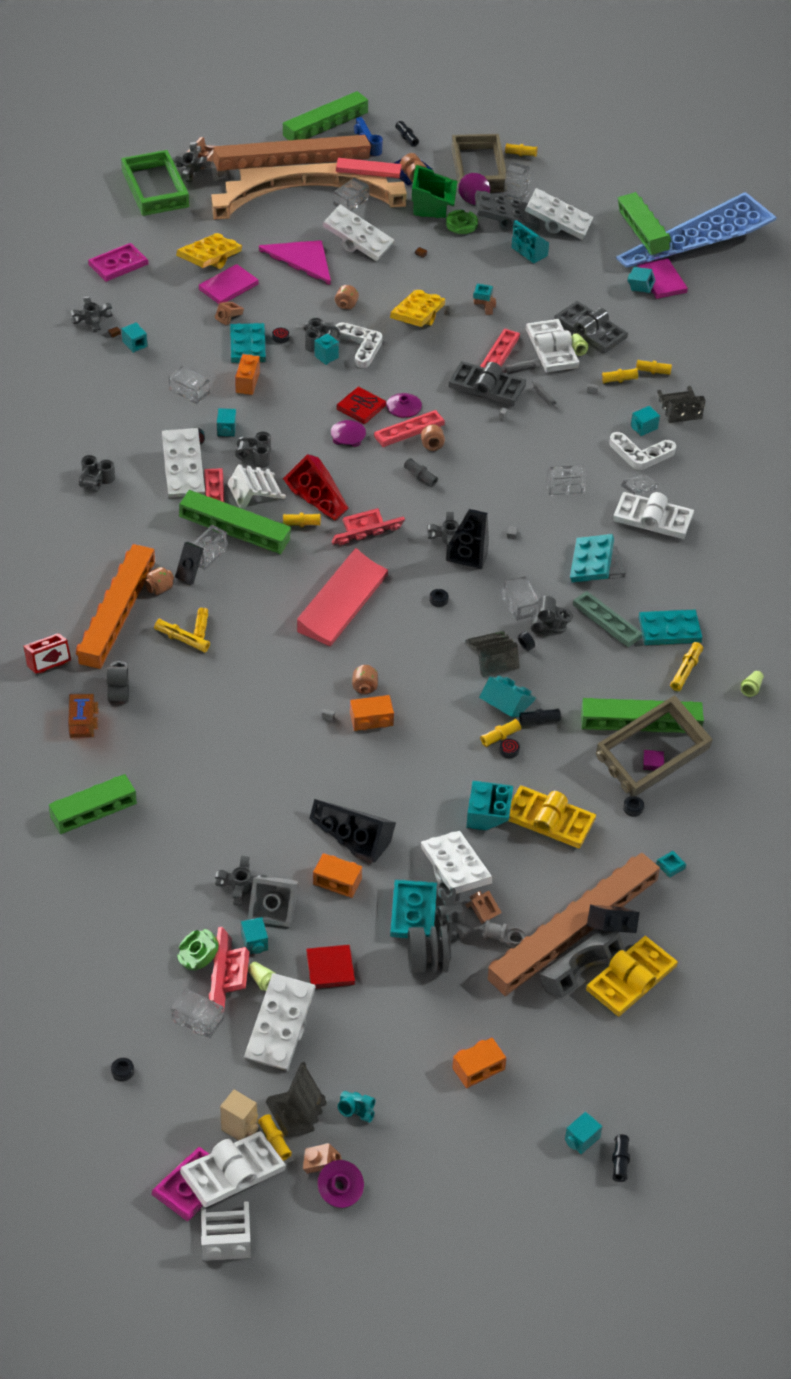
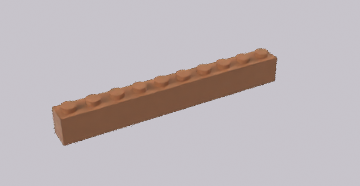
[213,135,371,171]
[487,852,660,996]

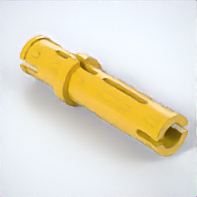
[154,618,210,653]
[670,642,704,691]

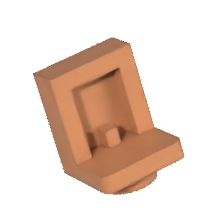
[474,295,496,315]
[303,1143,342,1174]

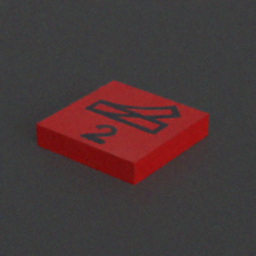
[337,386,386,425]

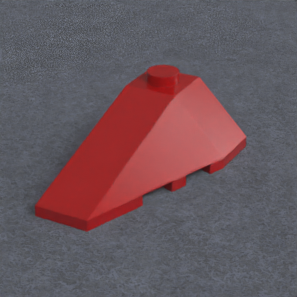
[283,454,349,521]

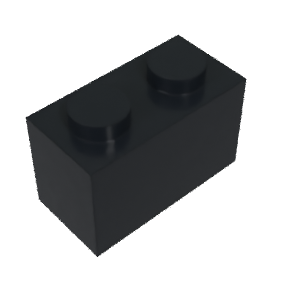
[587,904,640,933]

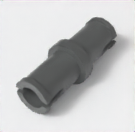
[404,458,438,487]

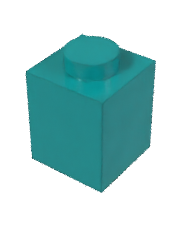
[627,267,656,293]
[121,322,148,353]
[314,333,339,365]
[631,406,660,436]
[217,408,236,437]
[241,917,268,954]
[565,1111,603,1155]

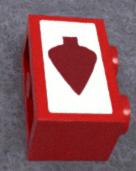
[23,633,71,674]

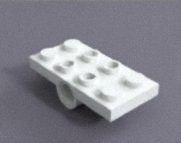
[525,188,593,240]
[322,204,394,262]
[526,319,579,373]
[162,428,205,498]
[613,492,694,539]
[421,831,492,894]
[244,973,316,1071]
[180,1131,286,1208]

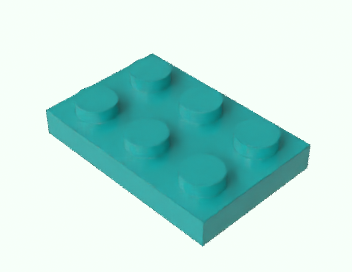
[230,323,266,363]
[570,534,614,583]
[638,609,703,645]
[390,880,437,938]

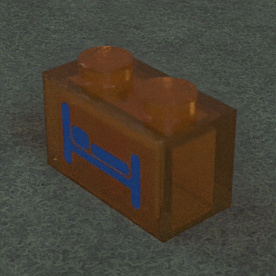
[68,694,99,738]

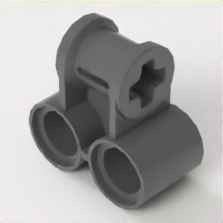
[305,318,340,352]
[235,431,271,468]
[79,455,115,491]
[531,596,573,634]
[107,661,129,702]

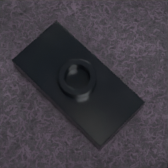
[175,542,204,585]

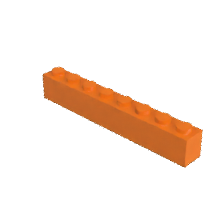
[76,544,155,669]

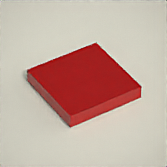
[306,944,355,989]

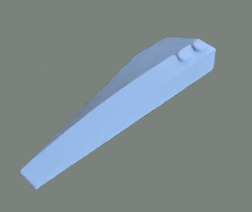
[616,192,777,268]

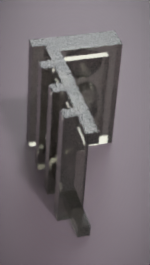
[657,386,706,423]
[465,630,520,677]
[266,1062,327,1138]

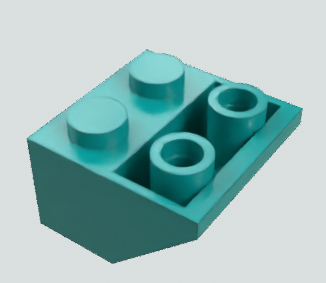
[511,220,549,263]
[479,675,536,717]
[466,780,514,831]

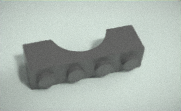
[539,930,626,998]

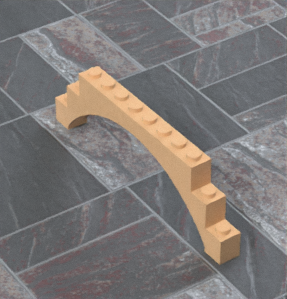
[211,163,407,220]

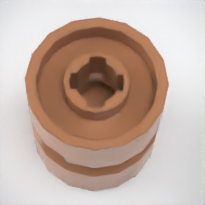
[400,153,427,182]

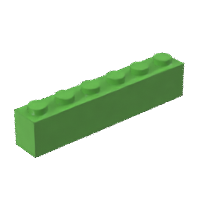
[283,91,368,141]
[617,192,671,255]
[179,490,291,554]
[581,698,704,733]

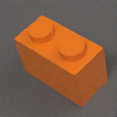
[235,354,260,395]
[350,695,394,731]
[313,853,362,898]
[452,1037,507,1089]

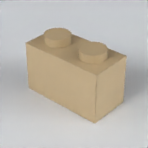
[220,1089,259,1141]

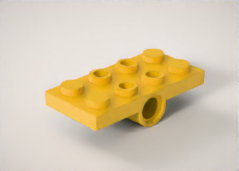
[176,233,242,269]
[390,290,446,327]
[509,785,596,849]
[586,936,678,1017]

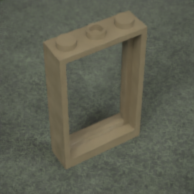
[451,134,508,193]
[596,695,713,796]

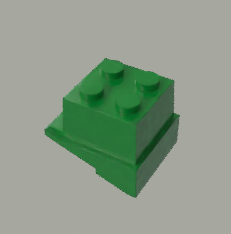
[411,165,458,218]

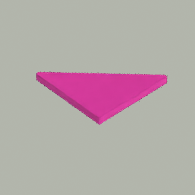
[259,240,331,285]

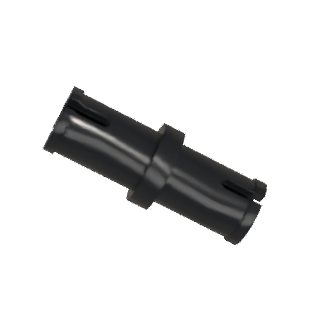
[395,120,419,147]
[519,708,561,725]
[612,1134,630,1182]

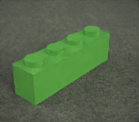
[49,774,137,835]

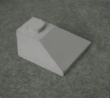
[248,877,299,927]

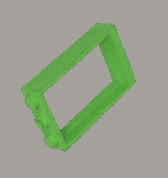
[121,150,189,216]

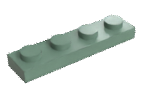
[573,591,642,648]

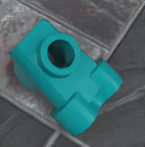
[337,1091,376,1123]

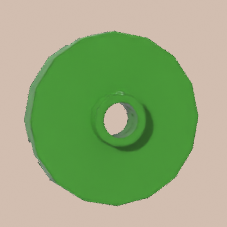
[446,209,478,234]
[177,929,218,970]

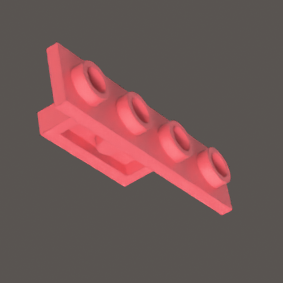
[331,508,405,545]
[209,927,250,1012]

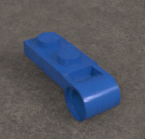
[354,117,383,156]

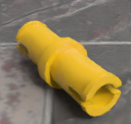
[505,143,538,157]
[636,359,672,375]
[602,368,638,384]
[283,512,321,527]
[480,719,521,747]
[258,1114,292,1161]

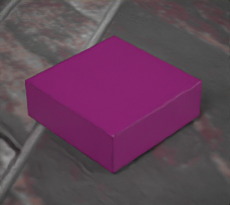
[643,750,664,771]

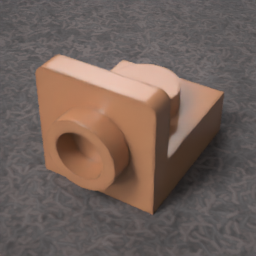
[215,301,244,325]
[465,891,502,924]

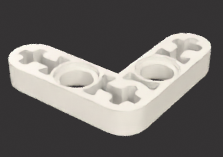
[336,322,382,368]
[609,432,676,470]

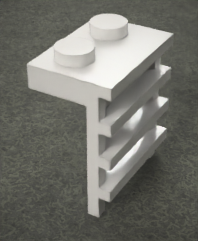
[228,464,286,509]
[201,1201,251,1261]

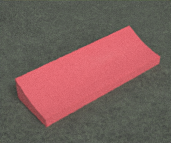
[297,548,388,647]

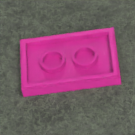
[88,243,149,282]
[637,258,688,299]
[199,264,259,304]
[152,1147,209,1222]

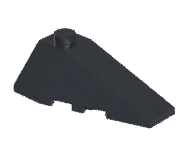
[446,509,489,569]
[309,799,396,863]

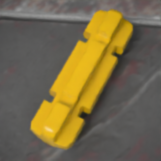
[194,607,208,639]

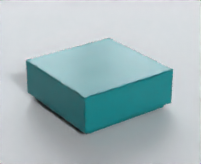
[473,283,493,301]
[656,851,687,878]

